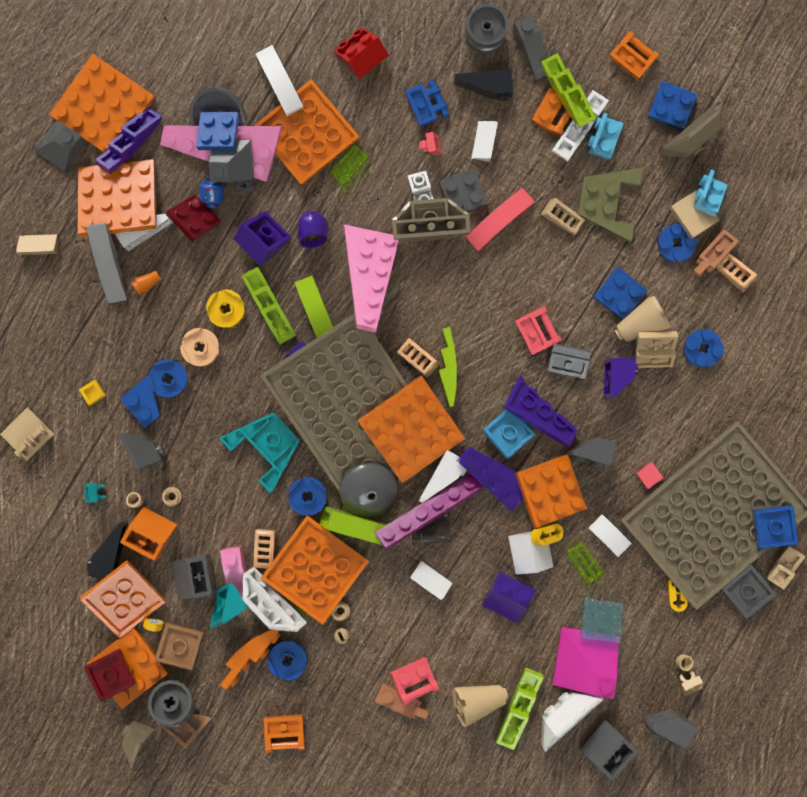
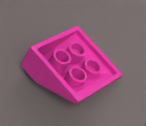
[552,627,619,699]

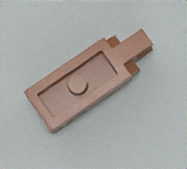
[693,229,739,279]
[375,683,429,720]

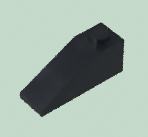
[454,69,513,101]
[87,521,128,579]

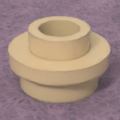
[162,487,182,506]
[331,601,350,621]

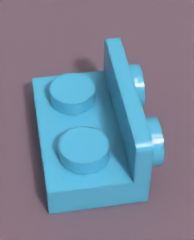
[587,113,624,160]
[694,169,727,217]

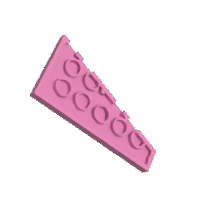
[160,125,283,182]
[344,225,399,333]

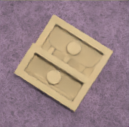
[669,191,720,239]
[635,331,678,368]

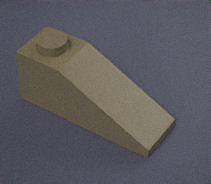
[121,721,155,764]

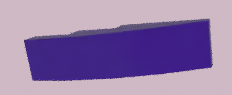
[95,107,162,174]

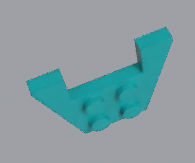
[219,412,300,493]

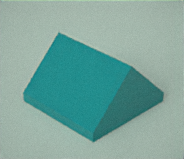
[210,583,248,629]

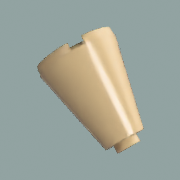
[615,295,672,342]
[452,685,508,727]

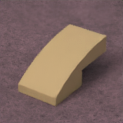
[767,546,805,589]

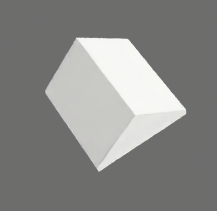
[508,532,553,574]

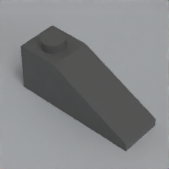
[512,14,548,81]

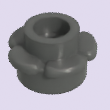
[235,179,254,196]

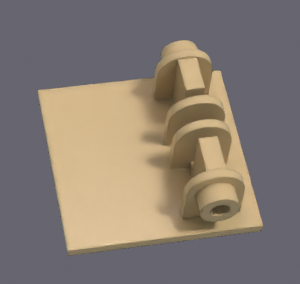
[0,407,54,461]

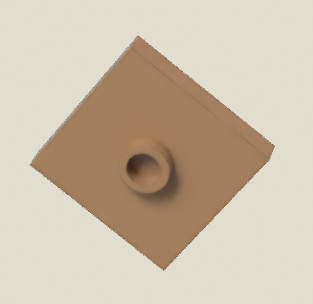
[154,622,204,671]

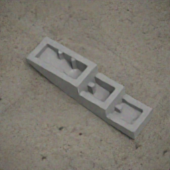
[87,222,128,303]

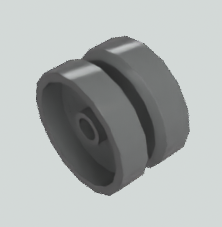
[465,4,508,54]
[148,681,195,728]

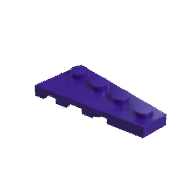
[503,376,578,448]
[457,446,523,512]

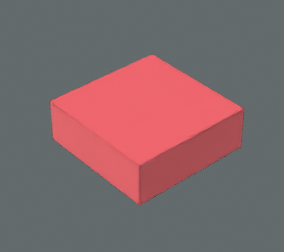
[635,462,663,489]

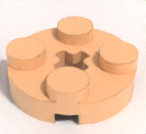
[181,328,220,367]

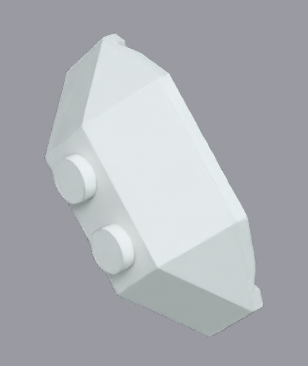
[243,567,307,632]
[541,690,604,752]

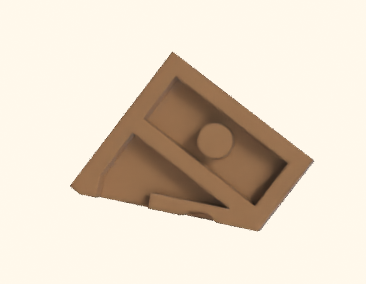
[157,713,211,749]

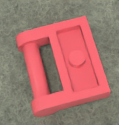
[514,306,562,356]
[390,657,439,706]

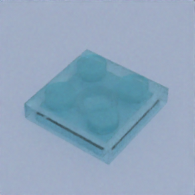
[580,598,624,643]

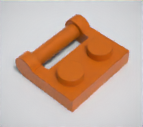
[609,31,660,81]
[531,87,570,137]
[263,714,305,753]

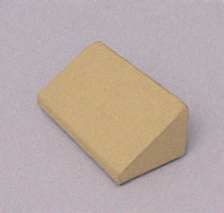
[16,234,58,255]

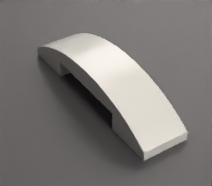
[256,45,303,116]
[552,90,609,162]

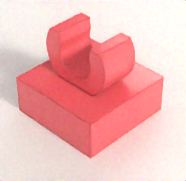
[419,132,442,156]

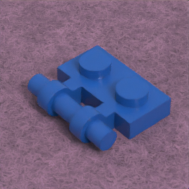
[405,80,450,127]

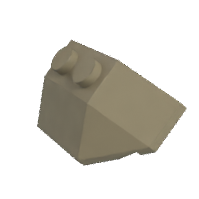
[659,99,723,158]
[392,198,471,242]

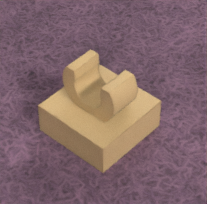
[680,670,703,696]

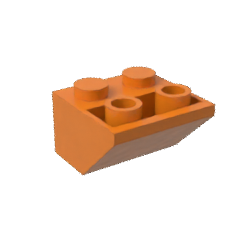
[120,507,178,561]

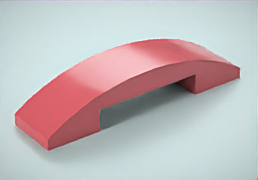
[466,188,535,251]

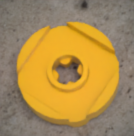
[206,289,245,328]

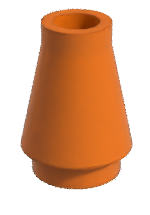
[131,271,161,296]

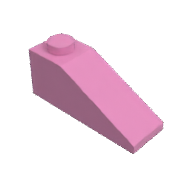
[220,545,247,604]

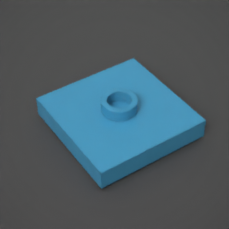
[482,410,536,460]

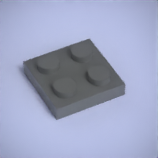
[439,168,488,212]
[721,564,776,619]

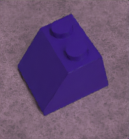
[233,211,292,265]
[603,358,638,399]
[482,571,536,623]

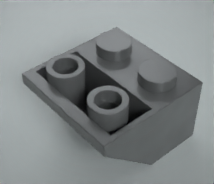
[567,438,617,468]
[171,554,216,599]
[643,709,698,749]
[579,719,639,781]

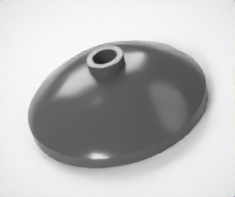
[189,87,246,126]
[340,463,398,519]

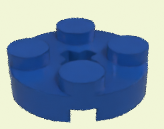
[657,223,697,262]
[683,329,724,368]
[148,359,188,398]
[289,477,327,516]
[268,640,307,680]

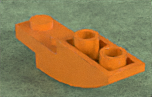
[220,629,281,690]

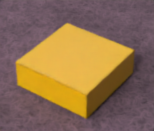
[79,380,107,406]

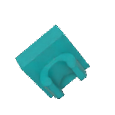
[84,483,106,503]

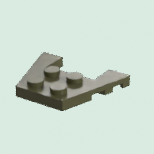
[578,168,643,242]

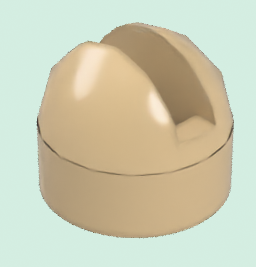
[126,492,143,508]
[334,627,350,644]
[676,654,694,671]

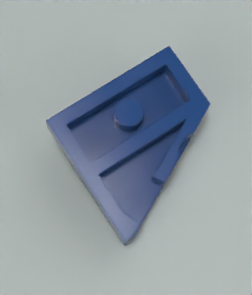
[120,376,161,428]

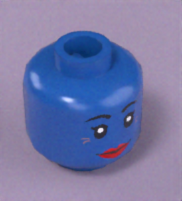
[199,179,224,208]

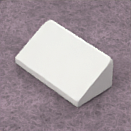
[471,121,498,162]
[410,561,452,600]

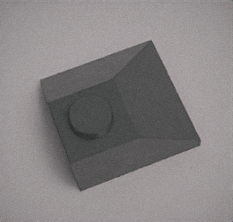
[34,120,87,173]
[209,140,254,182]
[119,433,166,470]

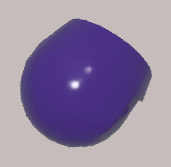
[298,211,328,248]

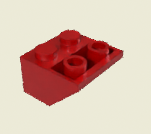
[334,27,389,79]

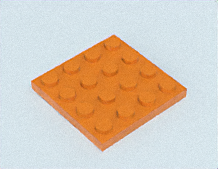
[49,54,156,153]
[254,79,360,186]
[78,159,157,237]
[358,376,465,483]
[261,515,369,625]

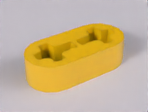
[531,524,563,546]
[667,578,688,612]

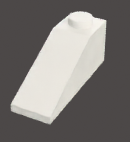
[115,214,173,251]
[419,450,467,503]

